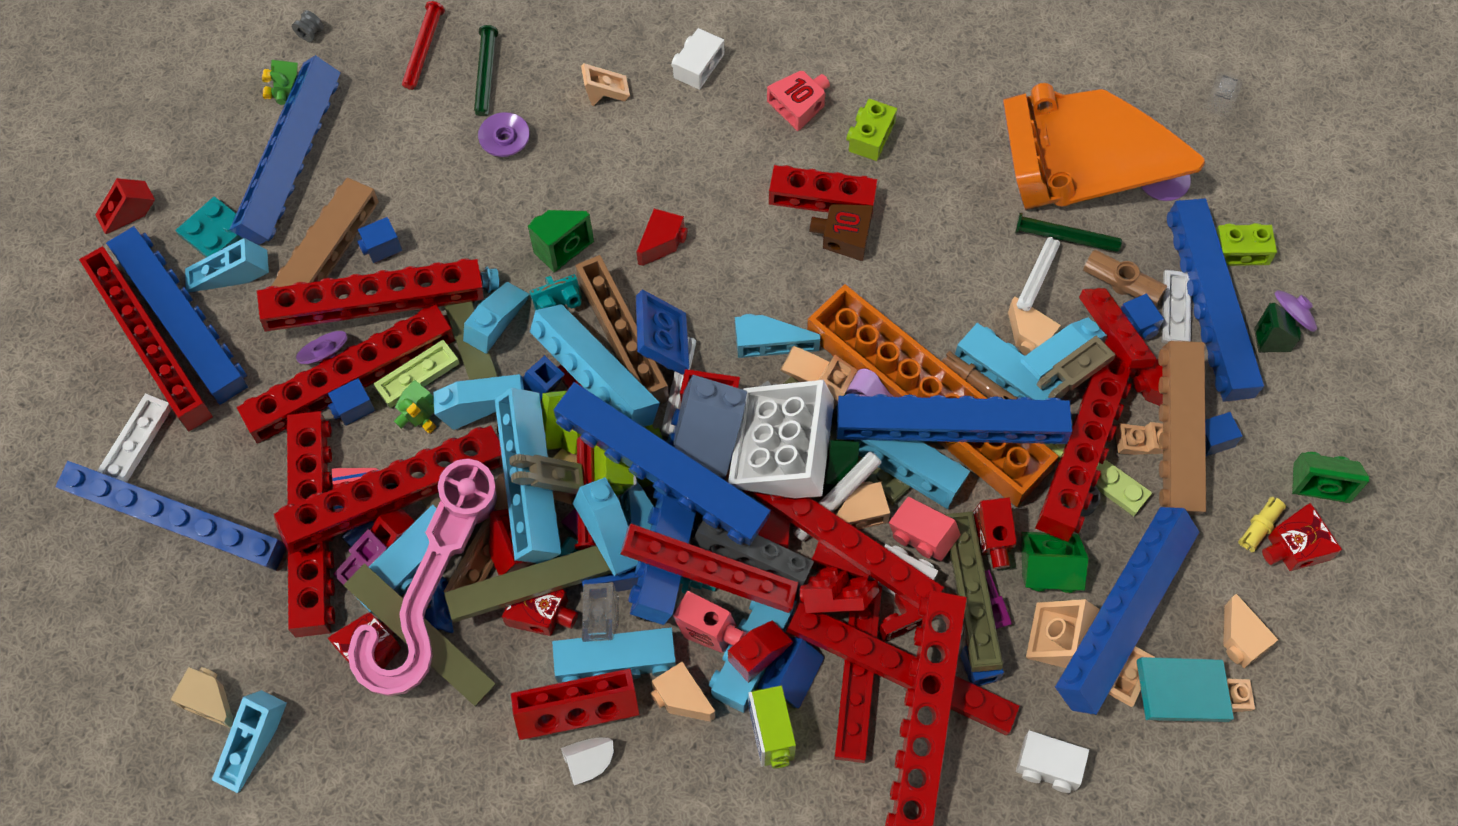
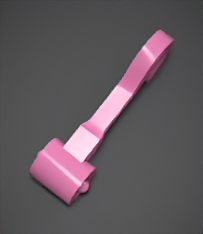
[348,459,497,696]

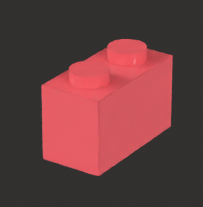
[888,496,961,561]

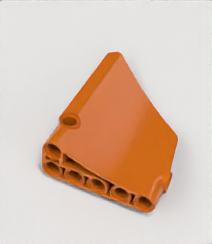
[1003,83,1205,210]

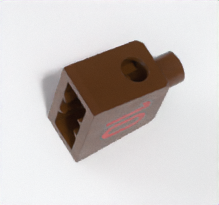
[809,204,873,261]

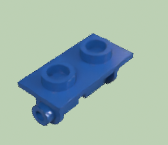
[424,576,453,633]

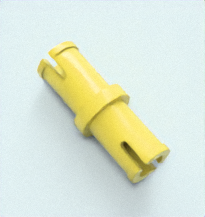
[1238,497,1286,552]

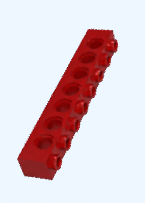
[79,246,213,432]
[256,258,484,332]
[236,305,455,444]
[1035,338,1137,542]
[287,411,335,638]
[273,425,503,555]
[885,590,967,826]

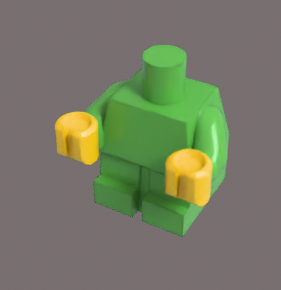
[262,60,298,105]
[394,380,437,434]

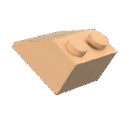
[1026,599,1100,668]

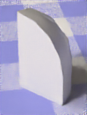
[561,737,614,785]

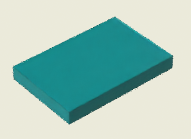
[1136,657,1234,722]

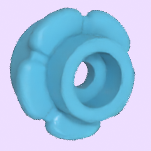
[480,266,499,293]

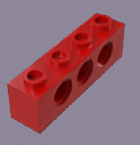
[769,165,878,219]
[511,668,639,740]

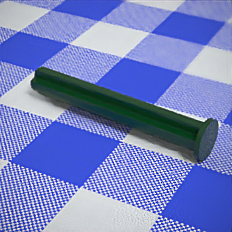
[474,25,499,116]
[1015,213,1122,252]

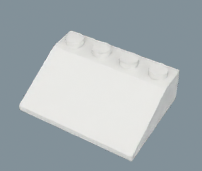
[728,380,834,498]

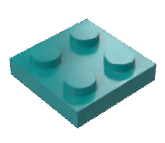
[175,196,242,257]

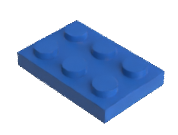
[636,289,689,375]

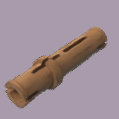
[941,351,1018,399]

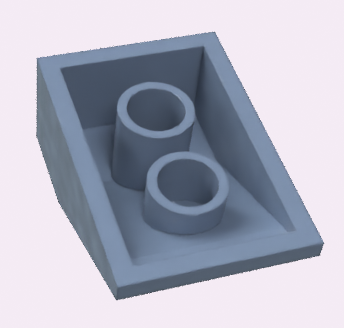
[673,375,747,480]

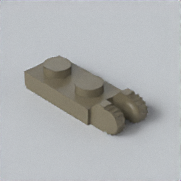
[1037,335,1115,398]
[510,454,584,495]

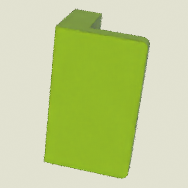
[541,391,581,454]

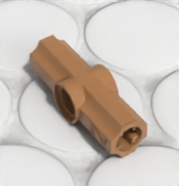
[1083,250,1168,307]

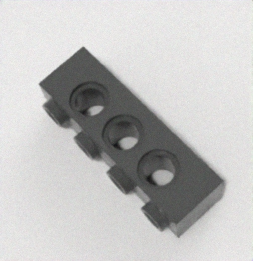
[692,521,814,601]

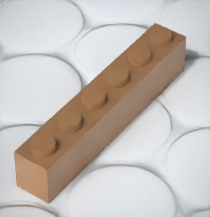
[271,177,379,307]
[575,255,669,404]
[1158,341,1206,515]

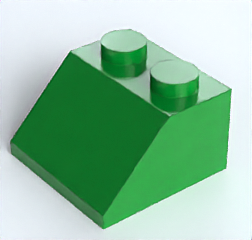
[528,210,594,273]
[1292,452,1369,503]
[1021,532,1089,593]

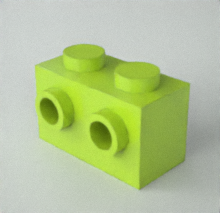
[846,99,897,161]
[1216,223,1277,266]

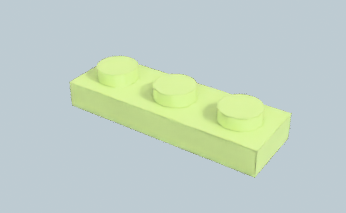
[374,340,460,408]

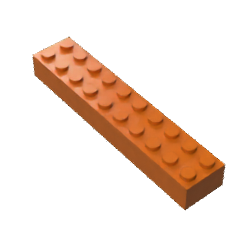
[807,284,1059,507]

